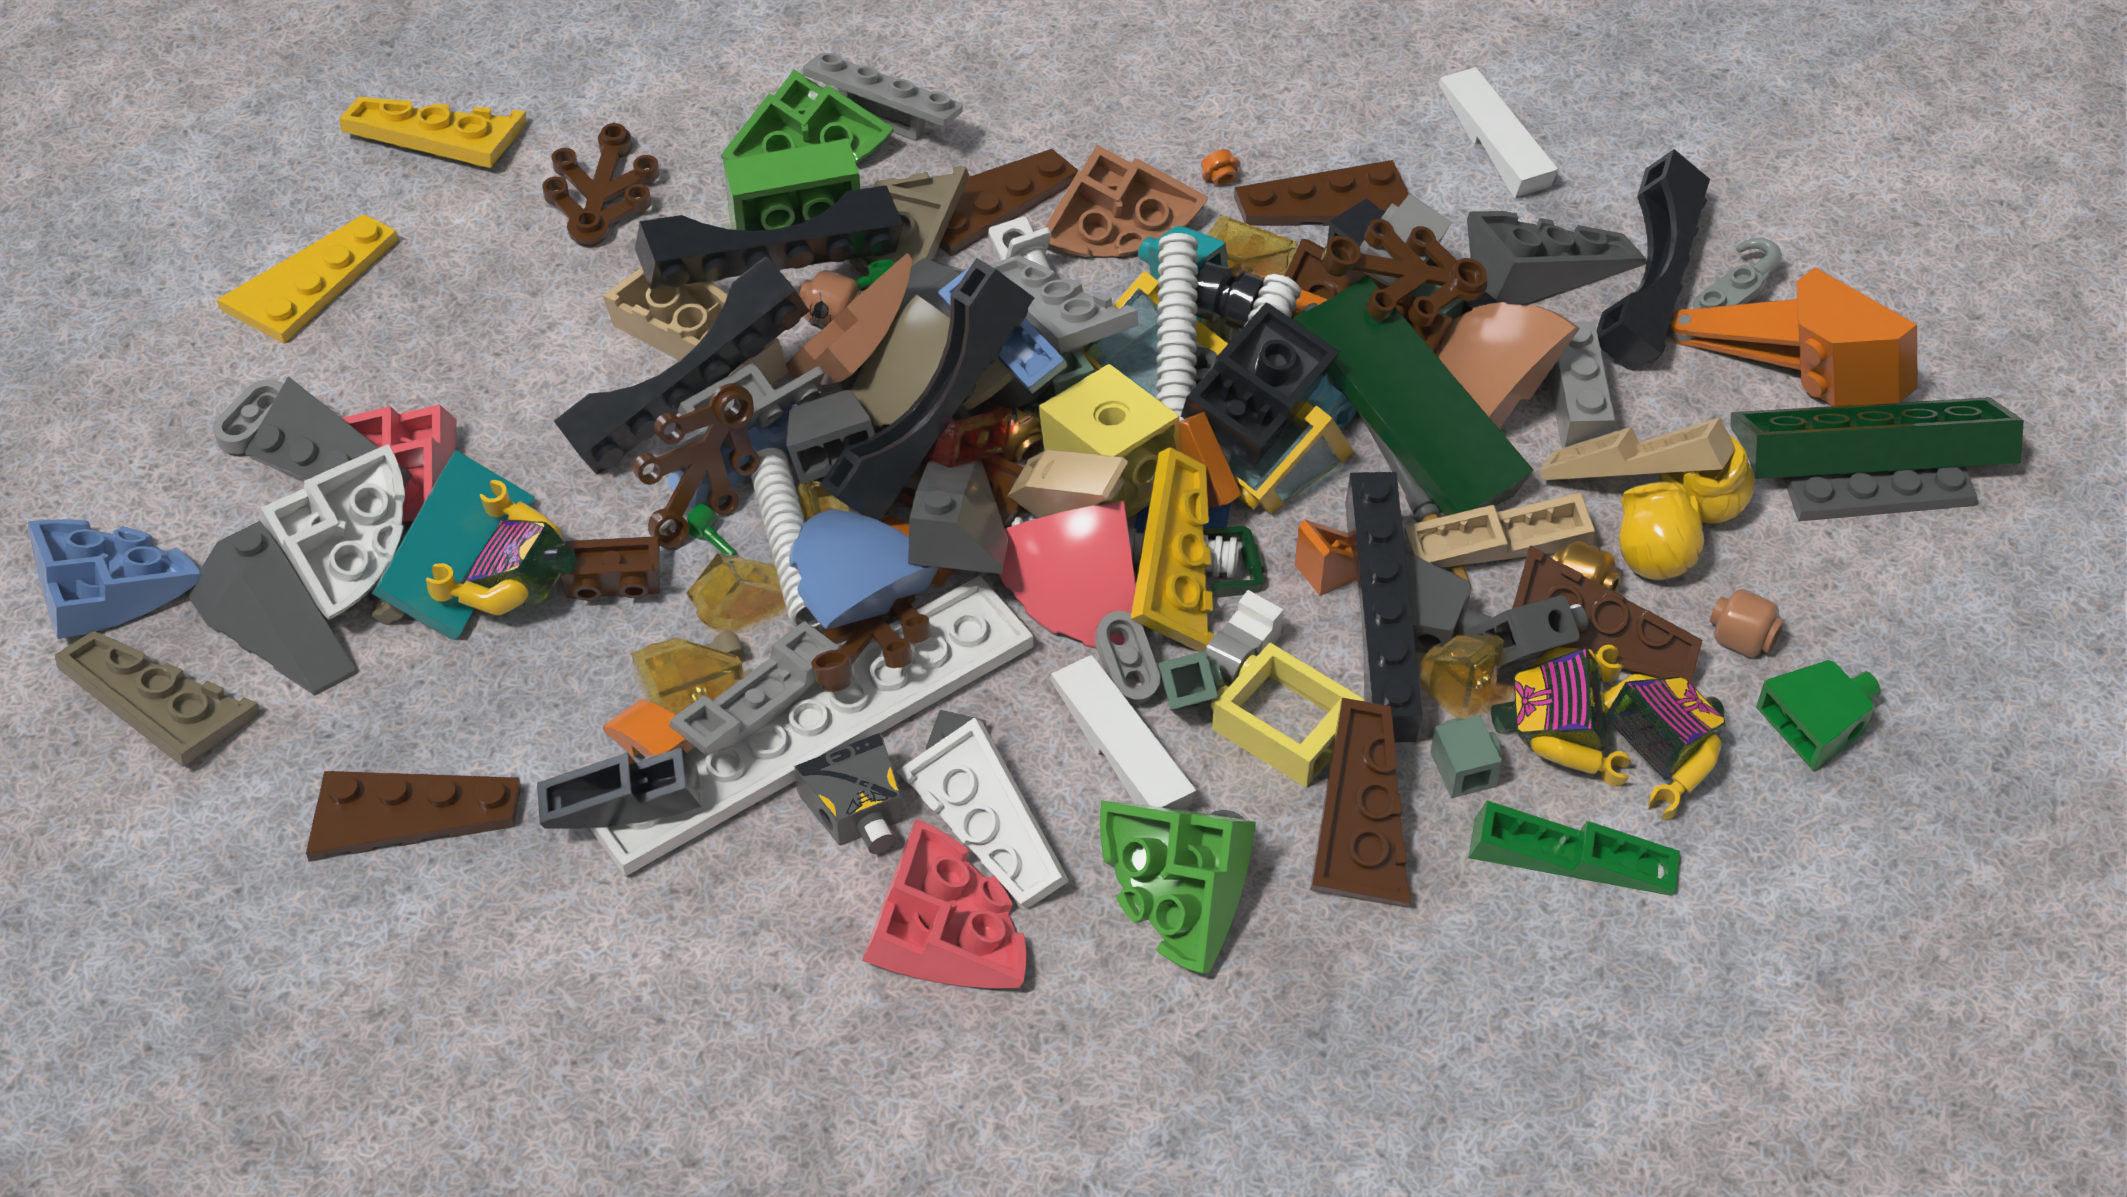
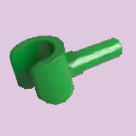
[854,259,894,288]
[687,503,737,559]

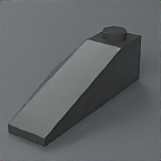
[1467,211,1646,304]
[908,448,1008,574]
[186,521,357,696]

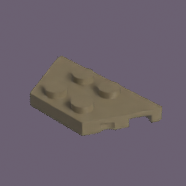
[848,166,970,276]

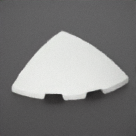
[260,444,405,620]

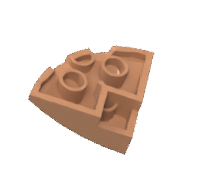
[1045,145,1208,257]
[786,253,913,385]
[1435,302,1580,430]

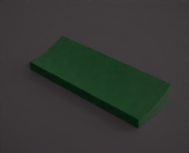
[1293,275,1534,516]
[1730,397,2024,479]

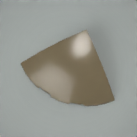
[851,294,1015,432]

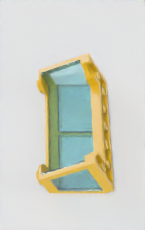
[1080,270,1354,514]

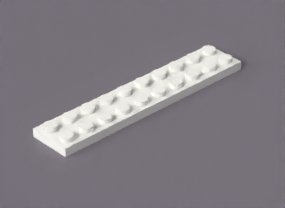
[590,575,1033,877]

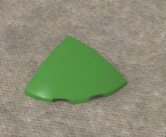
[721,69,894,163]
[1100,800,1256,974]

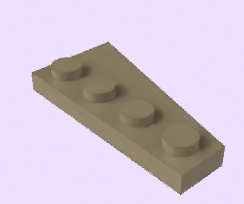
[55,630,259,767]

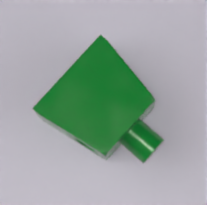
[1756,660,1881,772]

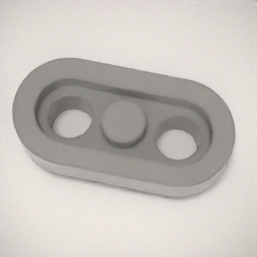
[213,380,283,454]
[1094,611,1160,705]

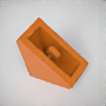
[1295,519,1357,596]

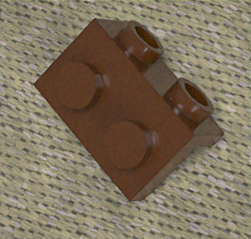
[561,536,660,601]

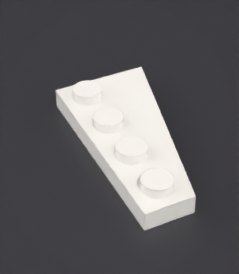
[896,718,1069,908]

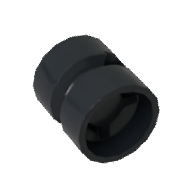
[1195,262,1265,330]

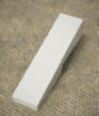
[1438,67,1558,198]
[1050,655,1196,810]

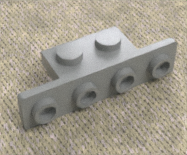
[802,53,963,140]
[672,362,825,473]

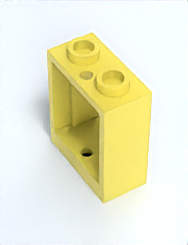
[1211,642,1365,788]

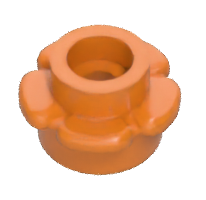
[1201,149,1241,186]

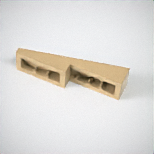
[1539,417,1735,480]
[1404,492,1595,568]

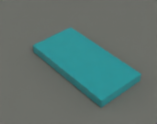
[372,449,535,640]

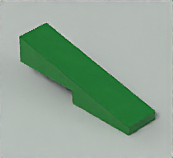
[1468,800,1680,896]

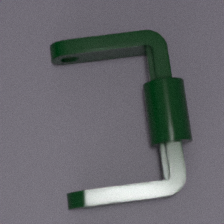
[1203,526,1265,597]

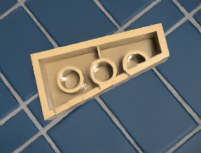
[603,267,788,385]

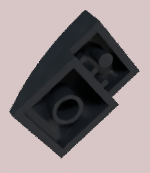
[1180,302,1340,467]

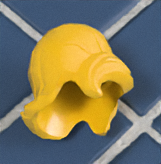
[1659,434,1754,524]
[1619,482,1704,580]

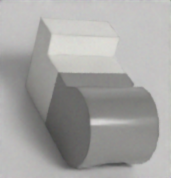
[1205,590,1284,684]

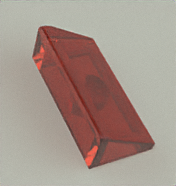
[926,407,1012,468]

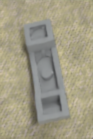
[669,621,840,754]

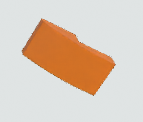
[603,699,695,758]

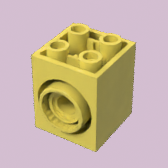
[1039,364,1182,520]

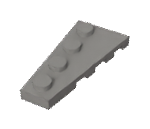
[990,255,1139,354]

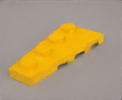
[339,97,527,168]
[216,214,398,344]
[1130,447,1214,652]

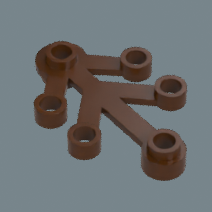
[542,123,660,246]
[1321,219,1488,327]
[632,383,760,549]
[811,594,932,692]

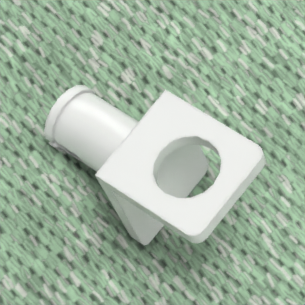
[988,217,1057,279]

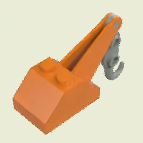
[1670,238,1918,406]

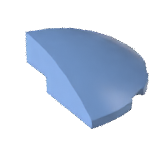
[789,509,939,630]
[28,519,201,639]

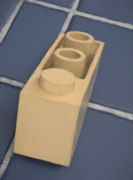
[1008,450,1128,518]

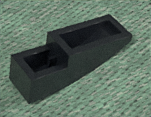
[537,747,702,829]

